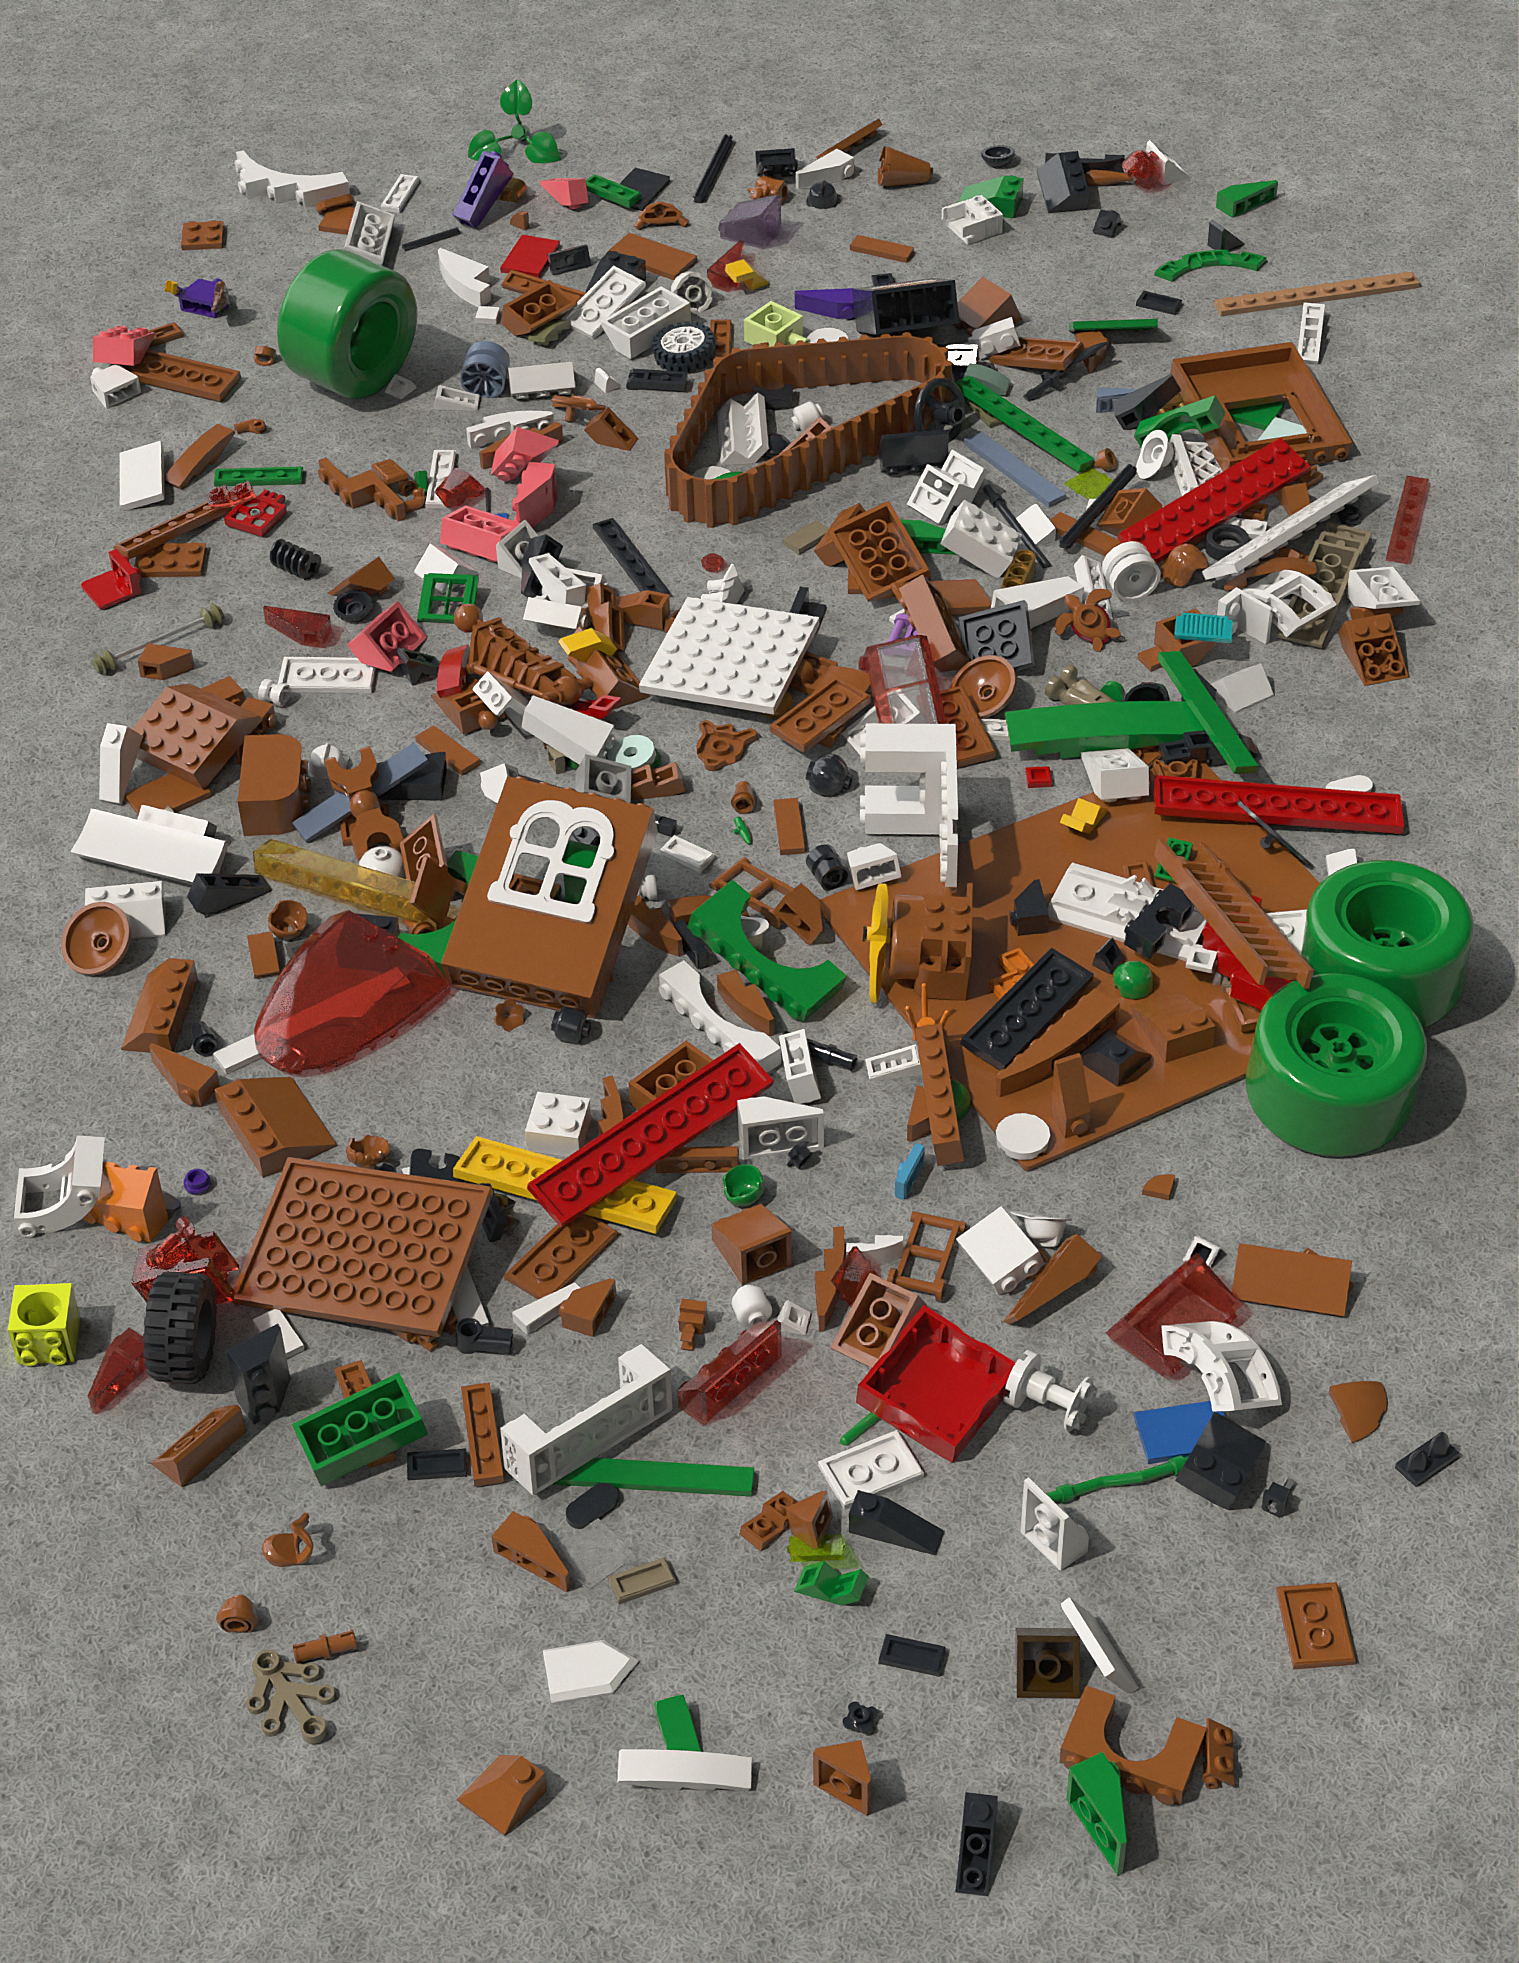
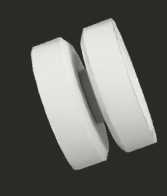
[1102,541,1161,601]

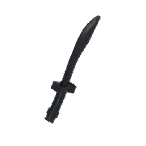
[1023,342,1107,402]

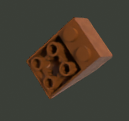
[1338,613,1409,686]

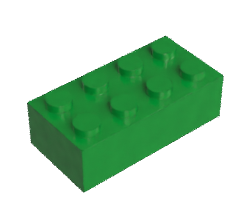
[292,1372,428,1486]

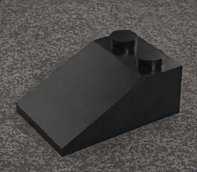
[585,251,646,293]
[1175,1411,1266,1510]

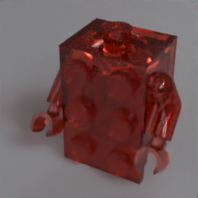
[131,1216,240,1304]

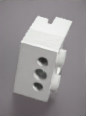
[942,195,1003,245]

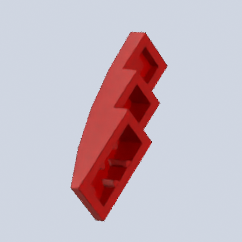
[436,644,470,698]

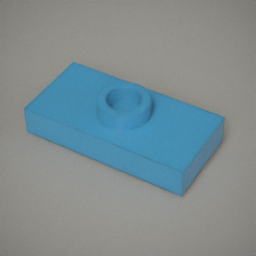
[895,1143,925,1200]

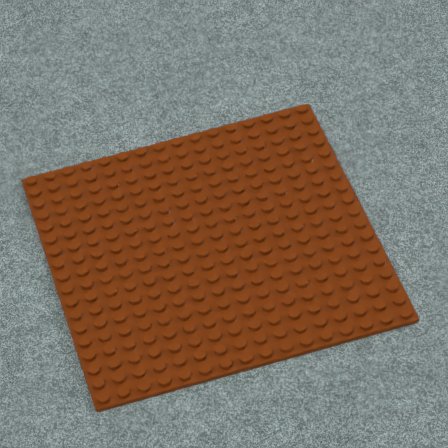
[819,761,1320,1171]

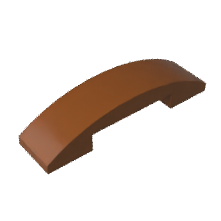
[1224,557,1317,591]

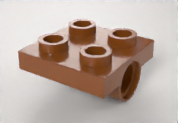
[788,651,838,695]

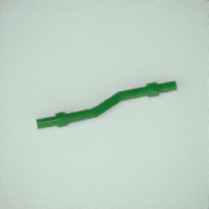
[1045,1455,1189,1504]

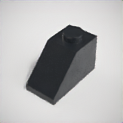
[1009,879,1049,936]

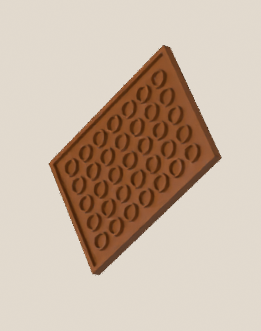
[230,1157,493,1337]

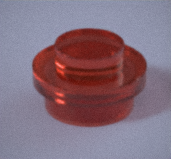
[701,553,724,572]

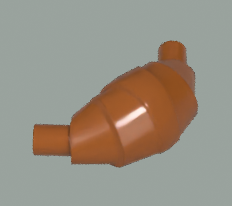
[633,201,689,231]

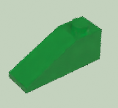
[1216,180,1278,218]
[900,519,958,555]

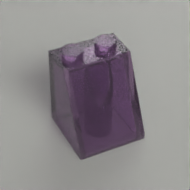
[718,195,781,250]

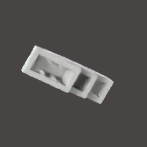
[1298,303,1325,364]
[617,1749,752,1791]

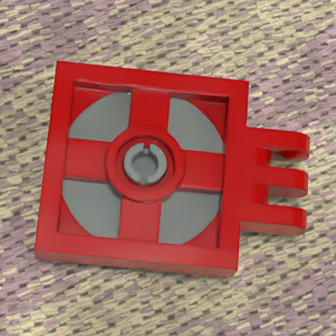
[224,489,287,537]

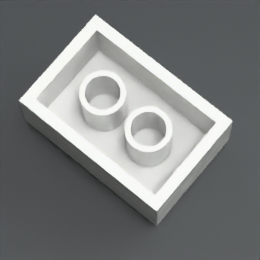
[940,500,1022,578]

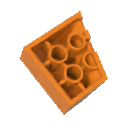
[83,1161,169,1243]

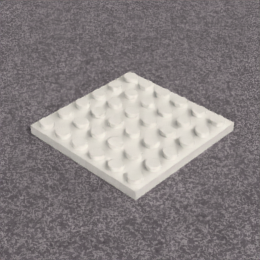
[639,597,820,714]

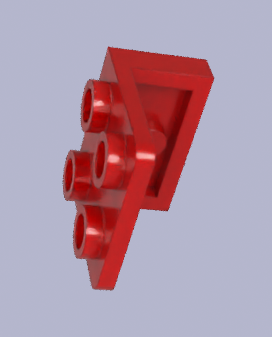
[81,549,141,609]

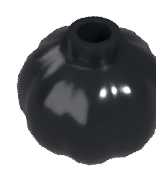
[806,753,853,797]

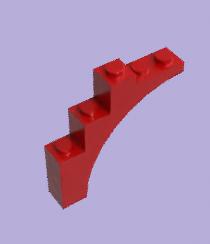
[1202,895,1291,1010]

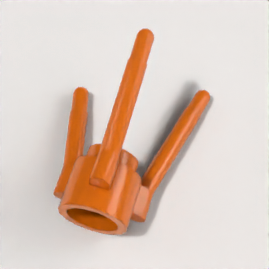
[905,983,950,1041]

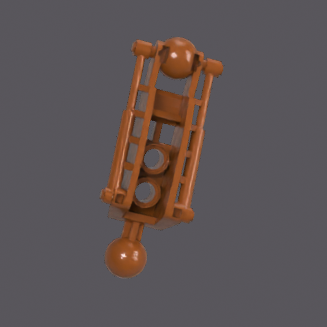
[454,604,592,706]

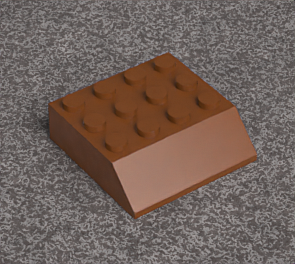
[132,683,262,790]

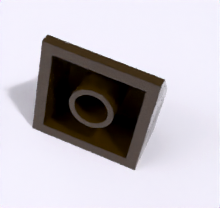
[1015,1627,1080,1698]

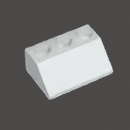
[508,362,575,400]
[85,881,166,939]

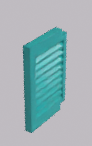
[1174,612,1233,643]

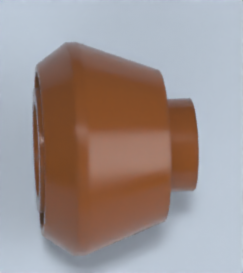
[216,1595,258,1633]

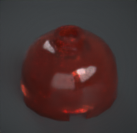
[1122,150,1162,190]

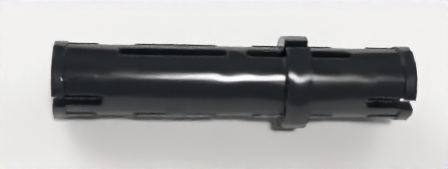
[779,1030,858,1071]

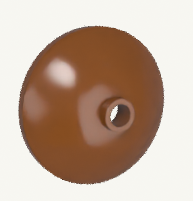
[950,655,1017,719]
[61,902,132,976]

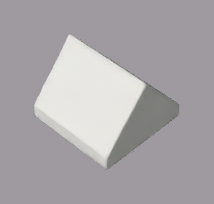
[594,368,621,393]

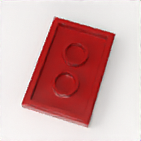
[500,234,560,278]

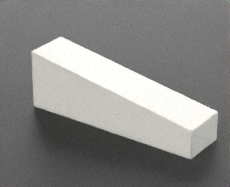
[512,1283,580,1335]

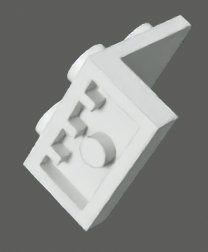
[1217,587,1273,644]

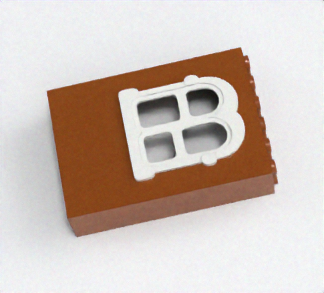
[441,776,658,1019]

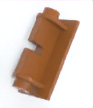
[1202,1718,1235,1789]

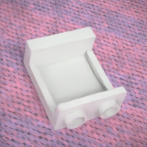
[473,671,531,736]
[956,1207,1044,1295]

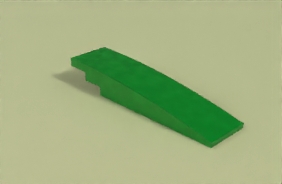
[1005,701,1204,759]

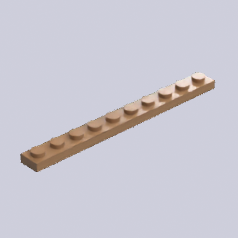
[1214,271,1420,316]

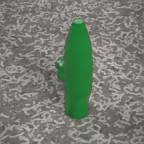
[733,817,751,845]

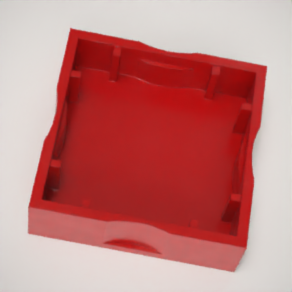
[856,1305,1016,1463]

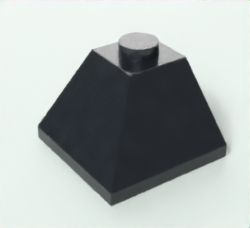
[1080,1029,1152,1087]

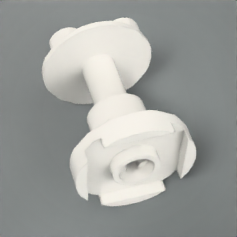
[1004,1350,1098,1432]

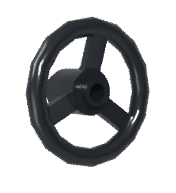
[914,378,966,443]

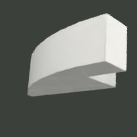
[438,248,491,307]

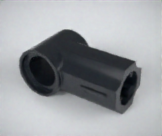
[456,1318,513,1354]

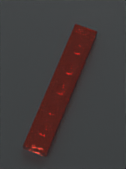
[1385,475,1429,564]

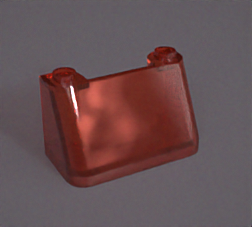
[1105,1253,1243,1377]

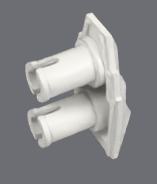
[701,564,744,604]

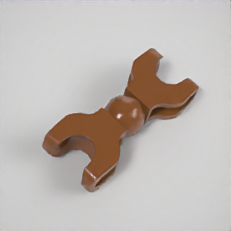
[324,746,403,862]

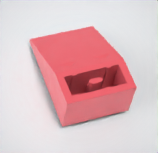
[93,326,155,366]
[512,462,558,528]

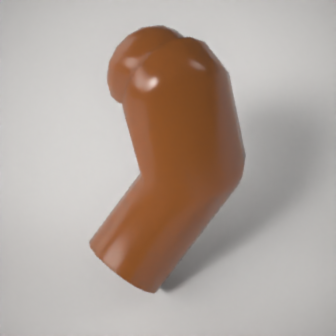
[234,418,266,434]

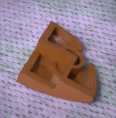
[1329,1381,1387,1443]

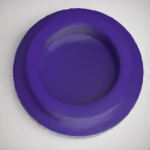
[183,1169,211,1194]

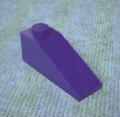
[794,288,855,319]

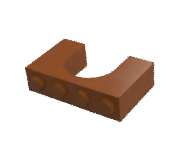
[1060,1685,1207,1806]

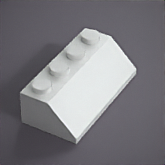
[601,286,691,359]

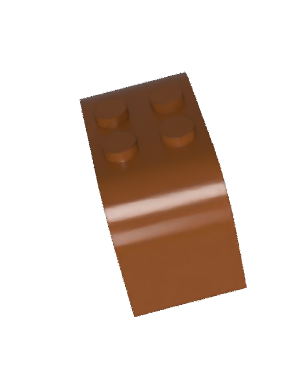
[237,734,311,836]

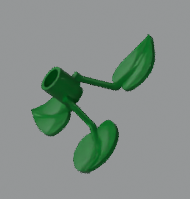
[468,80,561,164]

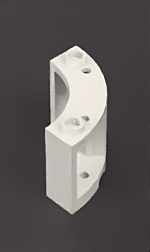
[523,568,609,630]
[1242,570,1337,637]
[13,1135,105,1238]
[1162,1321,1282,1411]

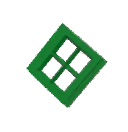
[417,573,479,624]

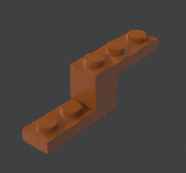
[318,457,406,522]

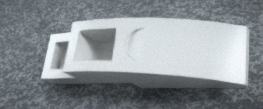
[466,410,554,448]

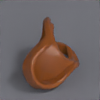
[262,1512,314,1567]

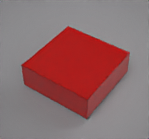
[1025,766,1052,788]

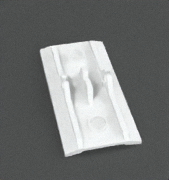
[1047,862,1207,962]

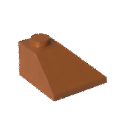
[328,556,395,596]
[457,1755,547,1836]

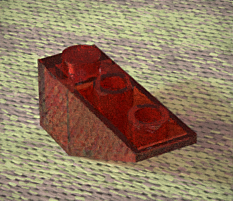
[263,606,332,648]

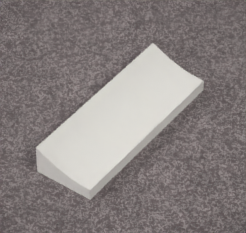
[71,809,228,885]

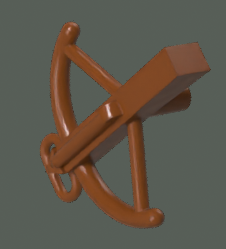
[551,394,606,422]

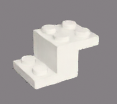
[907,450,988,525]

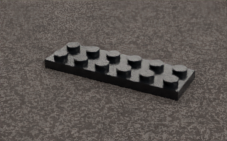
[960,947,1094,1070]

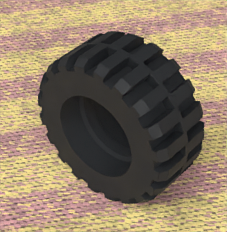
[143,1272,217,1384]

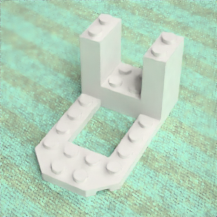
[860,724,958,893]

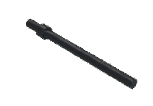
[983,484,1051,569]

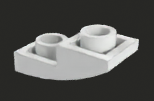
[846,1235,903,1268]

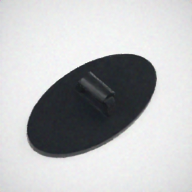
[1236,800,1312,866]

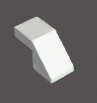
[1185,944,1218,974]

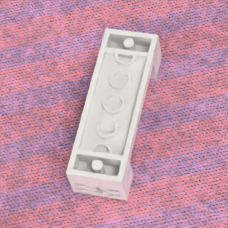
[500,1344,672,1495]

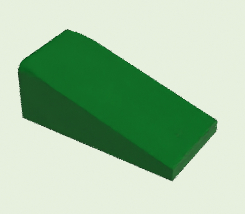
[654,1694,701,1752]

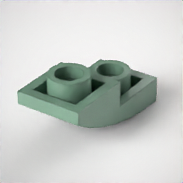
[964,363,1011,396]

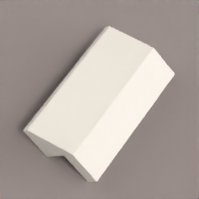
[717,393,769,465]

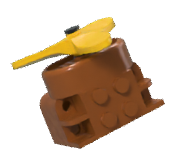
[862,883,973,1003]

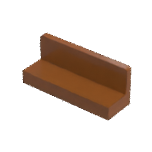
[655,1146,738,1173]

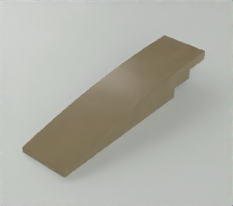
[1276,522,1372,648]

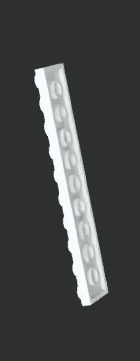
[1202,475,1379,580]

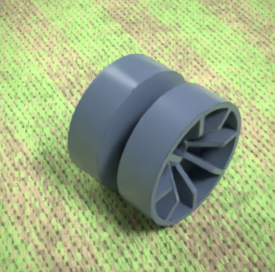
[460,341,510,398]

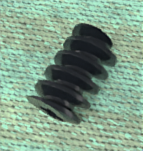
[270,539,321,580]

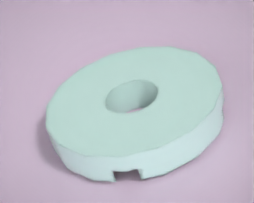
[607,735,656,771]

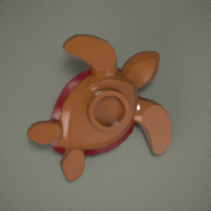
[1055,589,1121,652]

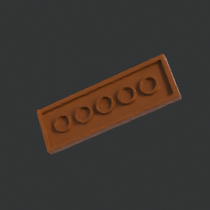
[109,349,241,402]

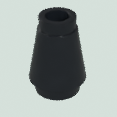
[192,1021,219,1057]

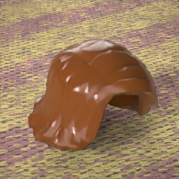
[1159,544,1209,587]

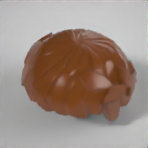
[345,1135,390,1169]

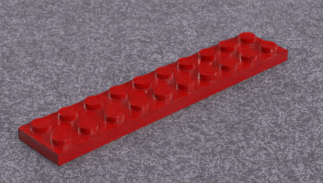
[1117,437,1311,563]
[1153,775,1404,834]
[527,1043,774,1228]

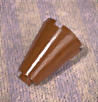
[877,146,933,187]

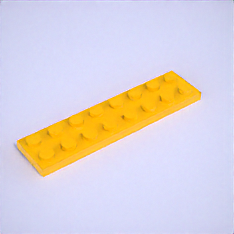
[453,1136,677,1234]

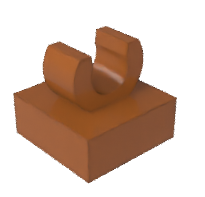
[1294,460,1323,488]

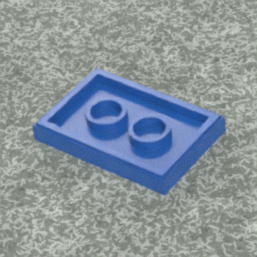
[1134,1401,1225,1464]

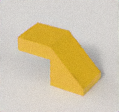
[725,259,769,290]
[558,628,617,663]
[1060,798,1108,834]

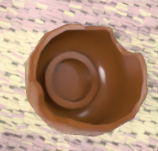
[268,900,308,940]

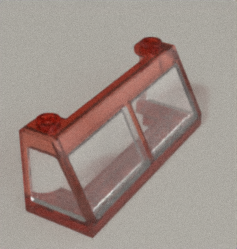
[858,635,947,724]

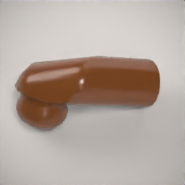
[404,488,427,513]

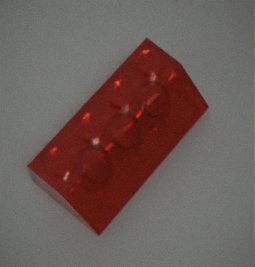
[677,1320,782,1426]

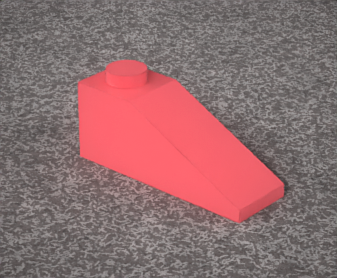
[540,178,588,209]

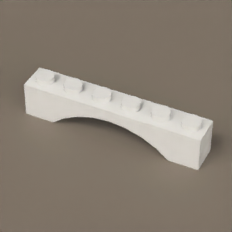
[659,960,781,1072]

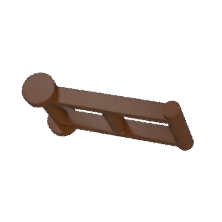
[709,857,812,929]
[887,1211,967,1302]

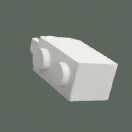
[963,317,1020,359]

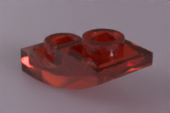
[206,480,256,509]

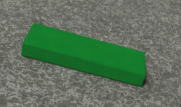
[586,174,642,208]

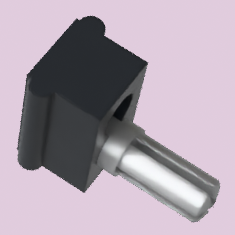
[1261,1477,1294,1517]

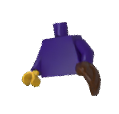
[164,278,230,318]

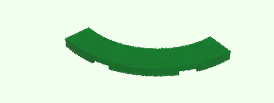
[1154,250,1267,282]

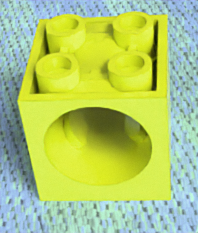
[8,1283,80,1366]

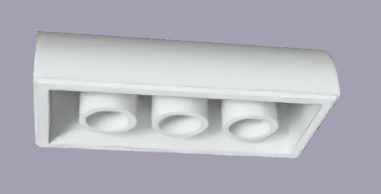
[343,201,396,265]

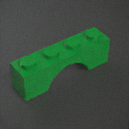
[1134,395,1226,448]

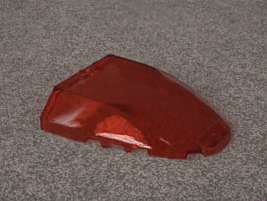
[254,910,450,1075]

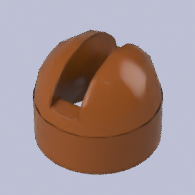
[399,478,418,497]

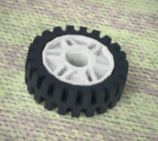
[652,321,716,372]

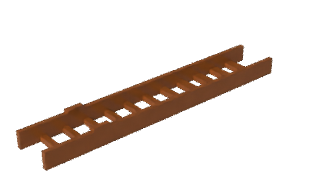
[1154,838,1314,989]

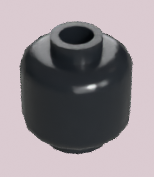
[551,1007,591,1043]

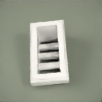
[433,385,480,410]
[865,1044,922,1081]

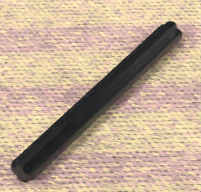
[693,134,733,203]
[1059,464,1137,550]

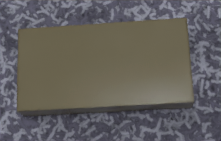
[783,520,829,555]
[608,1557,676,1604]

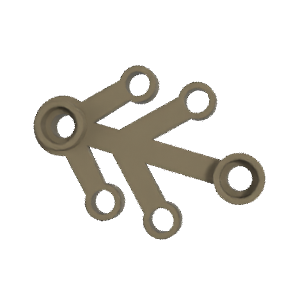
[246,1650,335,1744]

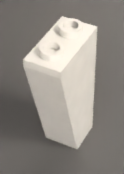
[521,696,615,765]

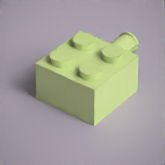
[744,301,810,347]

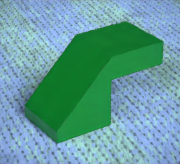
[794,1561,869,1606]

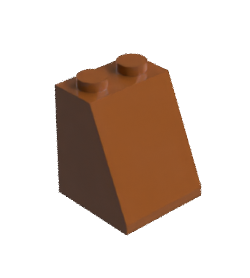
[953,277,1022,337]
[711,1204,792,1286]

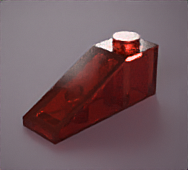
[707,240,744,292]
[88,1327,146,1414]

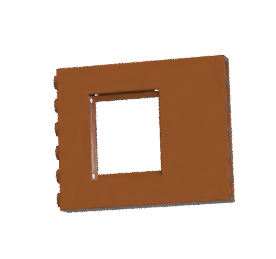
[1170,342,1352,471]

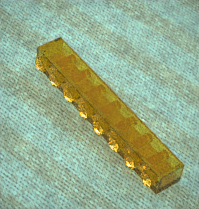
[253,839,428,924]

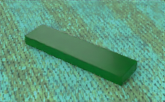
[214,466,304,487]

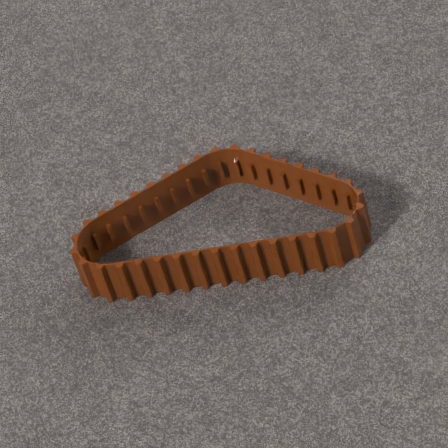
[664,332,952,528]

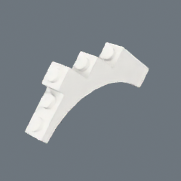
[234,150,350,208]

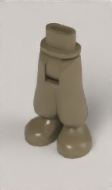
[1045,664,1115,705]

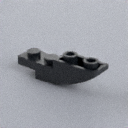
[1159,730,1259,766]

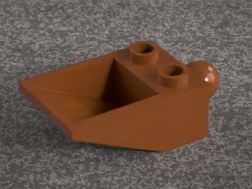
[431,678,505,734]

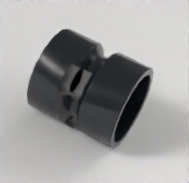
[806,844,850,891]

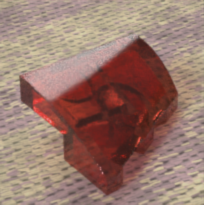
[434,468,486,508]

